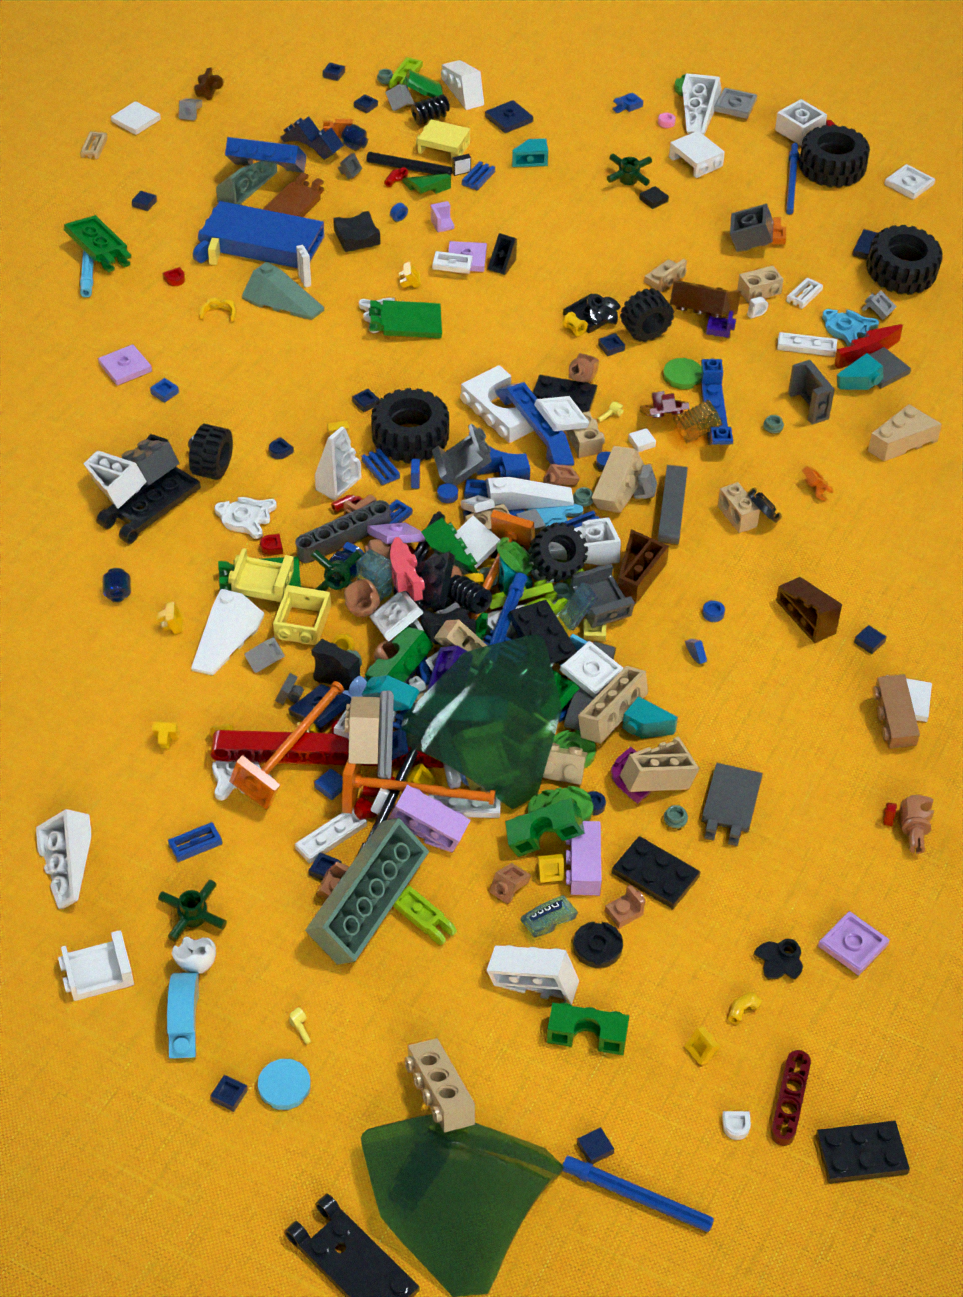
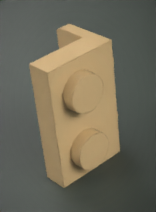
[535,742,588,785]

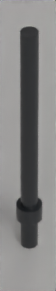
[358,749,418,854]

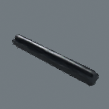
[367,152,452,176]

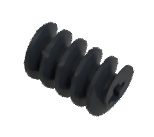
[411,94,450,125]
[447,575,492,614]

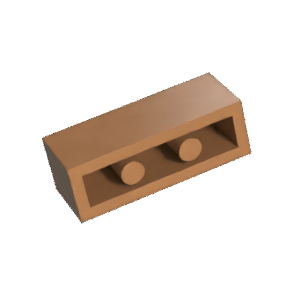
[873,674,920,749]

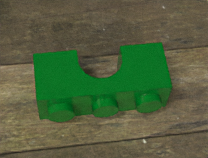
[365,627,433,682]
[505,798,585,857]
[547,1003,630,1056]

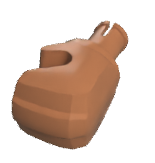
[568,353,599,383]
[899,795,934,854]

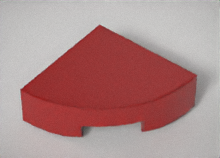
[353,797,377,820]
[883,802,897,827]

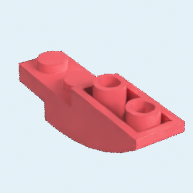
[390,537,425,601]

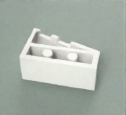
[83,450,147,509]
[487,945,579,1005]

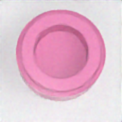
[658,113,676,128]

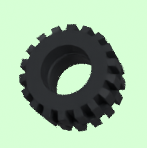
[620,288,674,342]
[189,423,233,480]
[528,522,588,582]

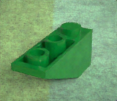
[421,517,478,574]

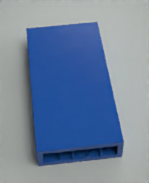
[198,201,325,268]

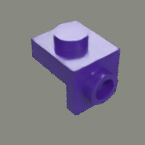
[706,311,736,338]

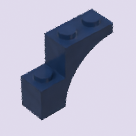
[280,116,344,160]

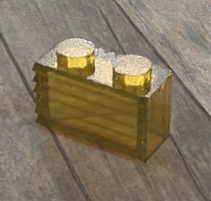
[673,400,723,444]

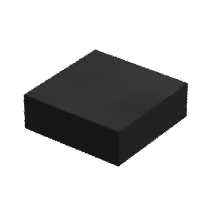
[639,186,669,209]

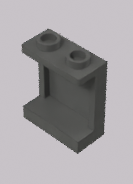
[788,360,835,425]
[432,423,492,486]
[570,564,635,628]

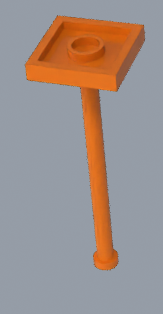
[468,510,535,620]
[229,681,344,810]
[342,757,496,814]

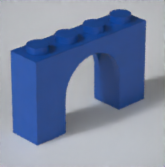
[225,137,307,173]

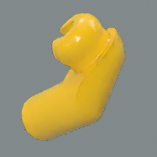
[728,992,761,1024]

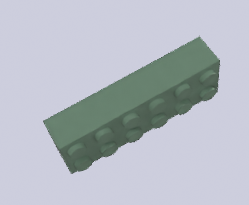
[305,818,429,964]

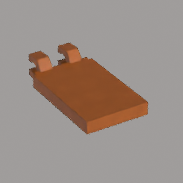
[263,172,324,217]

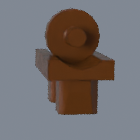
[194,67,224,100]

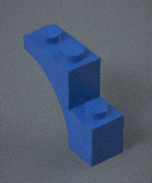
[469,432,530,480]

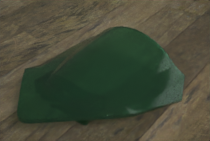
[401,635,562,809]
[361,1114,564,1297]

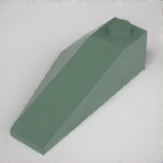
[216,161,277,205]
[242,262,324,320]

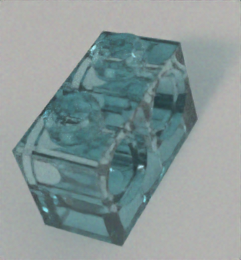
[356,549,393,601]

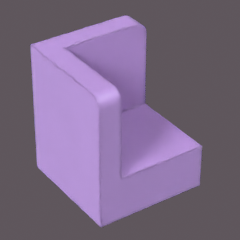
[431,201,454,232]

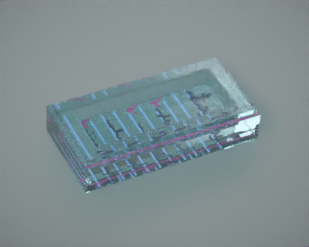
[558,582,598,630]

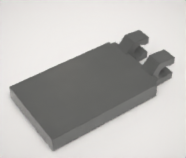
[701,763,763,846]

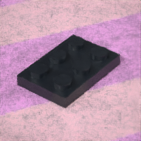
[533,375,597,413]
[410,551,455,619]
[507,600,577,669]
[612,836,701,909]
[816,1120,910,1184]

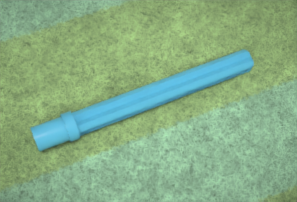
[80,250,94,298]

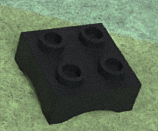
[333,211,381,252]
[421,607,476,645]
[311,639,360,690]

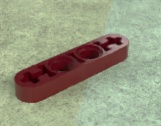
[771,1050,811,1146]

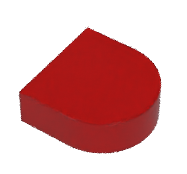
[163,267,185,286]
[260,533,283,555]

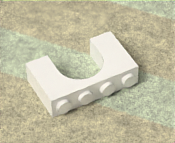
[460,365,534,443]

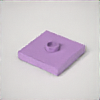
[448,241,487,272]
[98,344,152,385]
[367,522,425,545]
[818,911,890,976]

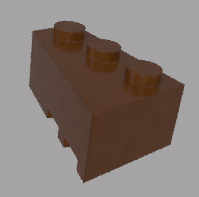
[670,281,741,318]
[618,529,669,604]
[776,577,842,644]

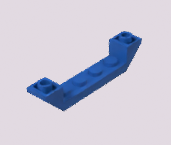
[701,359,733,445]
[495,382,574,466]

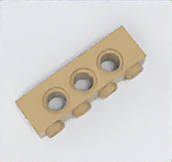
[578,666,648,744]
[405,1038,475,1133]

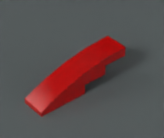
[834,324,903,369]

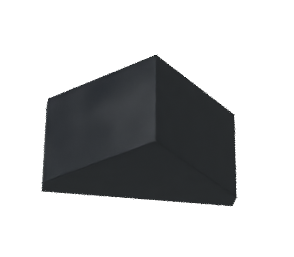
[488,233,517,275]

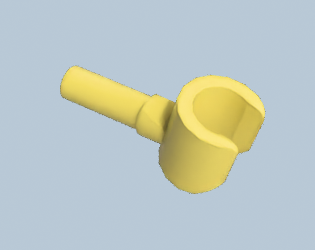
[597,402,624,422]
[289,1007,311,1045]

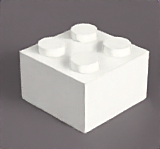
[775,99,827,146]

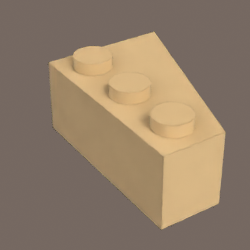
[868,404,942,461]
[592,446,644,513]
[345,697,380,764]
[620,737,699,792]

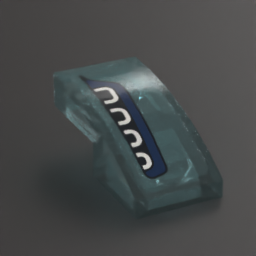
[520,895,578,937]

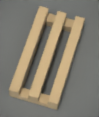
[80,131,108,159]

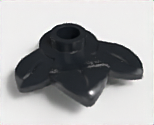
[587,294,621,326]
[754,939,803,979]

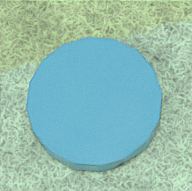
[258,1059,311,1110]

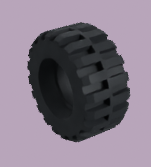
[799,125,870,188]
[866,225,943,295]
[371,388,449,463]

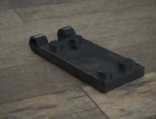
[96,467,201,544]
[284,1193,420,1297]

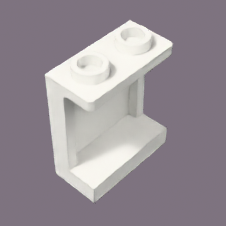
[669,131,725,178]
[58,930,134,1001]

